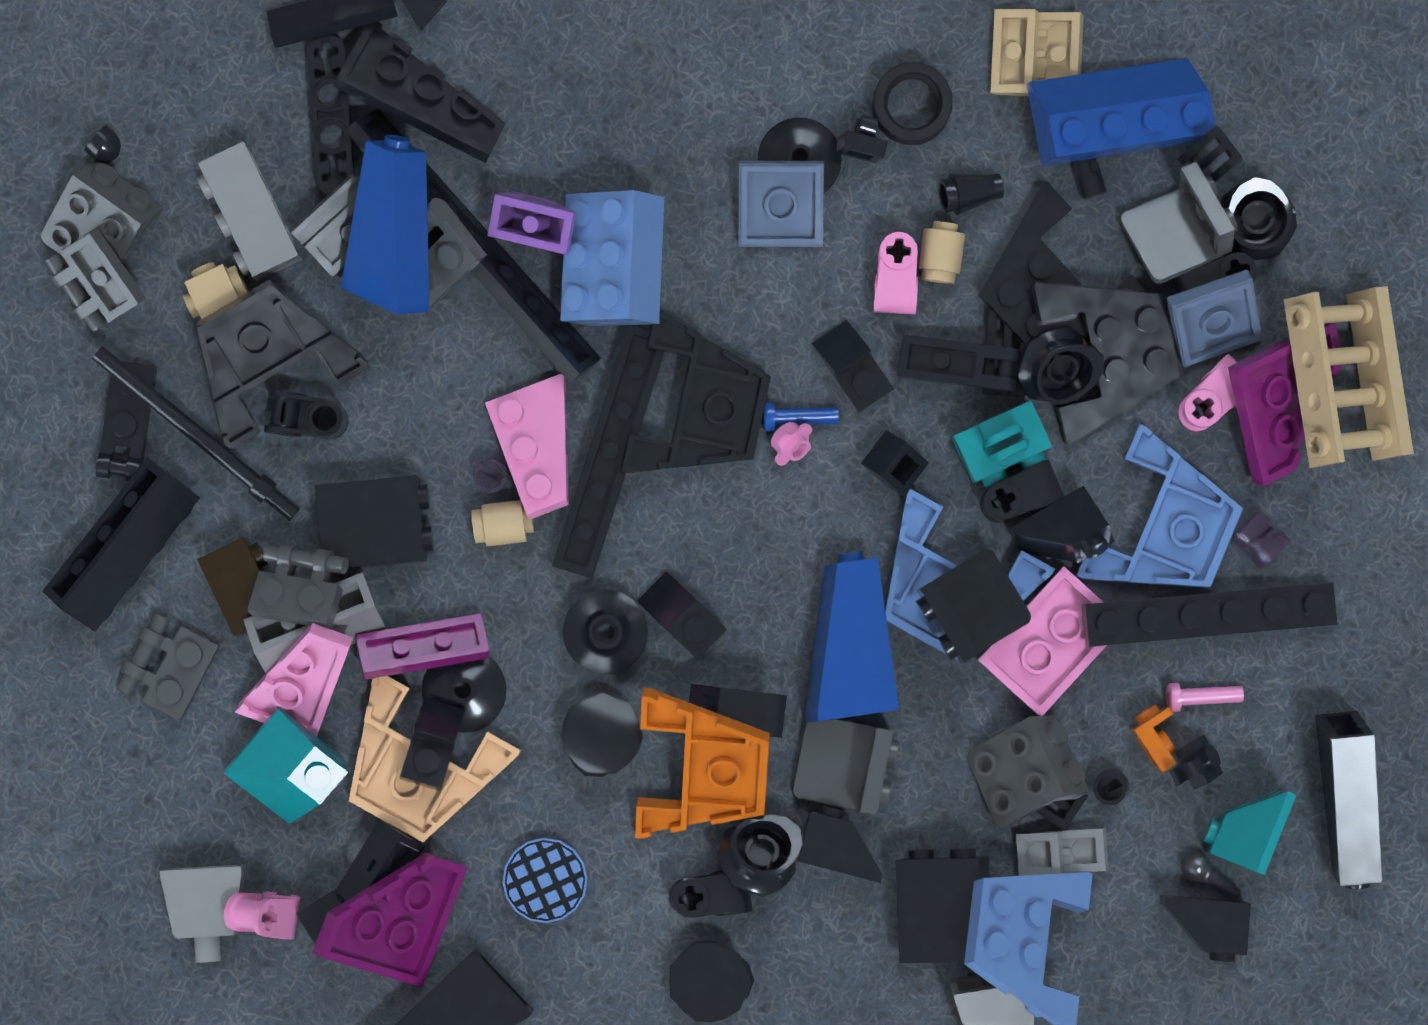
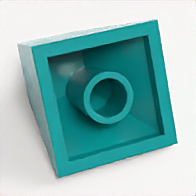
[223,707,348,824]
[1202,789,1296,875]

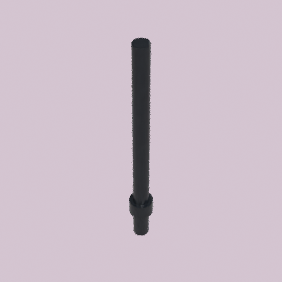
[92,346,300,522]

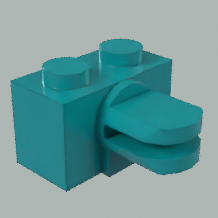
[951,401,1053,488]

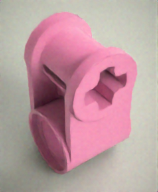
[873,232,918,315]
[1178,354,1237,432]
[224,891,301,940]

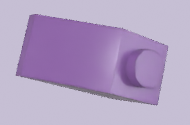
[487,191,576,255]

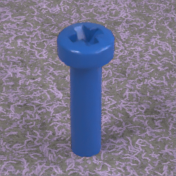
[762,402,839,432]

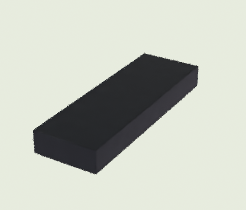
[267,0,398,48]

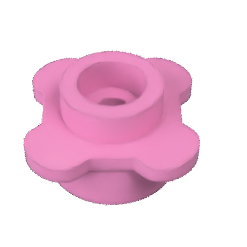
[771,422,812,466]

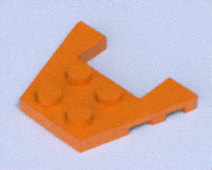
[635,687,770,839]

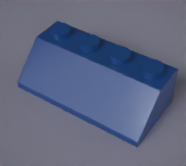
[1027,58,1216,166]

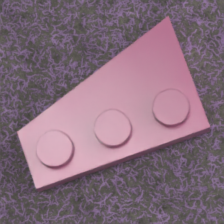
[235,623,353,737]

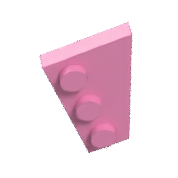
[485,374,569,520]

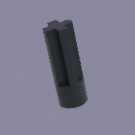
[1071,158,1107,200]

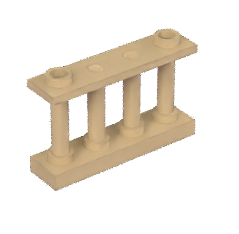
[1284,286,1414,468]

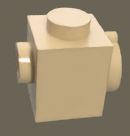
[183,262,249,320]

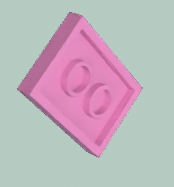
[977,566,1107,716]

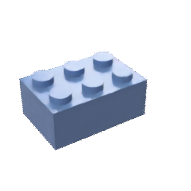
[560,190,664,326]

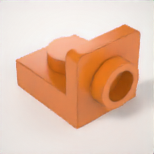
[1130,704,1177,773]

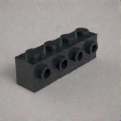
[42,457,200,632]

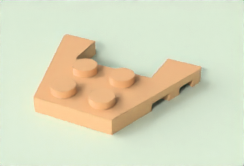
[349,676,521,842]

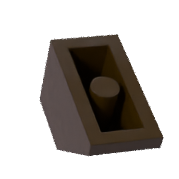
[197,537,268,637]

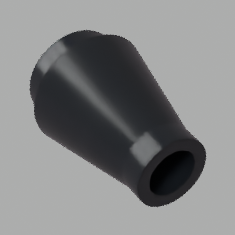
[939,173,1004,215]

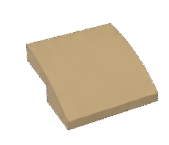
[990,9,1084,96]

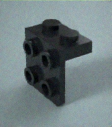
[915,549,1031,663]

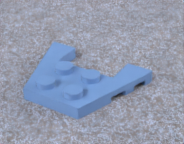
[1077,424,1243,588]
[885,489,1055,661]
[964,872,1093,1025]

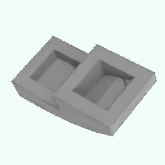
[1016,827,1109,876]

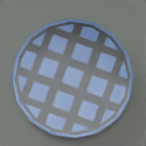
[502,837,588,923]

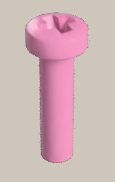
[1166,683,1244,712]

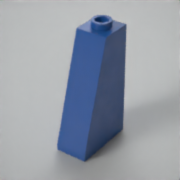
[341,135,429,314]
[805,551,899,723]

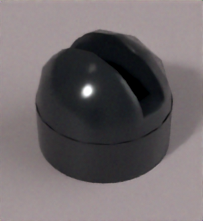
[84,125,121,163]
[1093,769,1129,805]

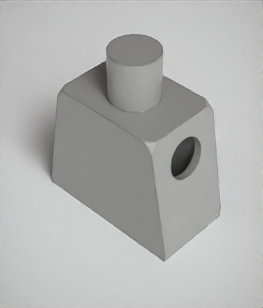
[160,864,246,963]
[949,975,1034,1025]

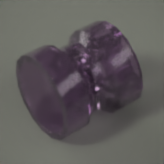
[1231,510,1291,569]

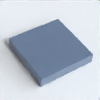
[739,161,824,247]
[1167,270,1263,368]

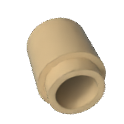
[918,221,965,284]
[471,500,534,547]

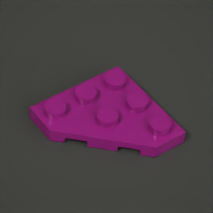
[1228,323,1341,486]
[312,853,468,987]

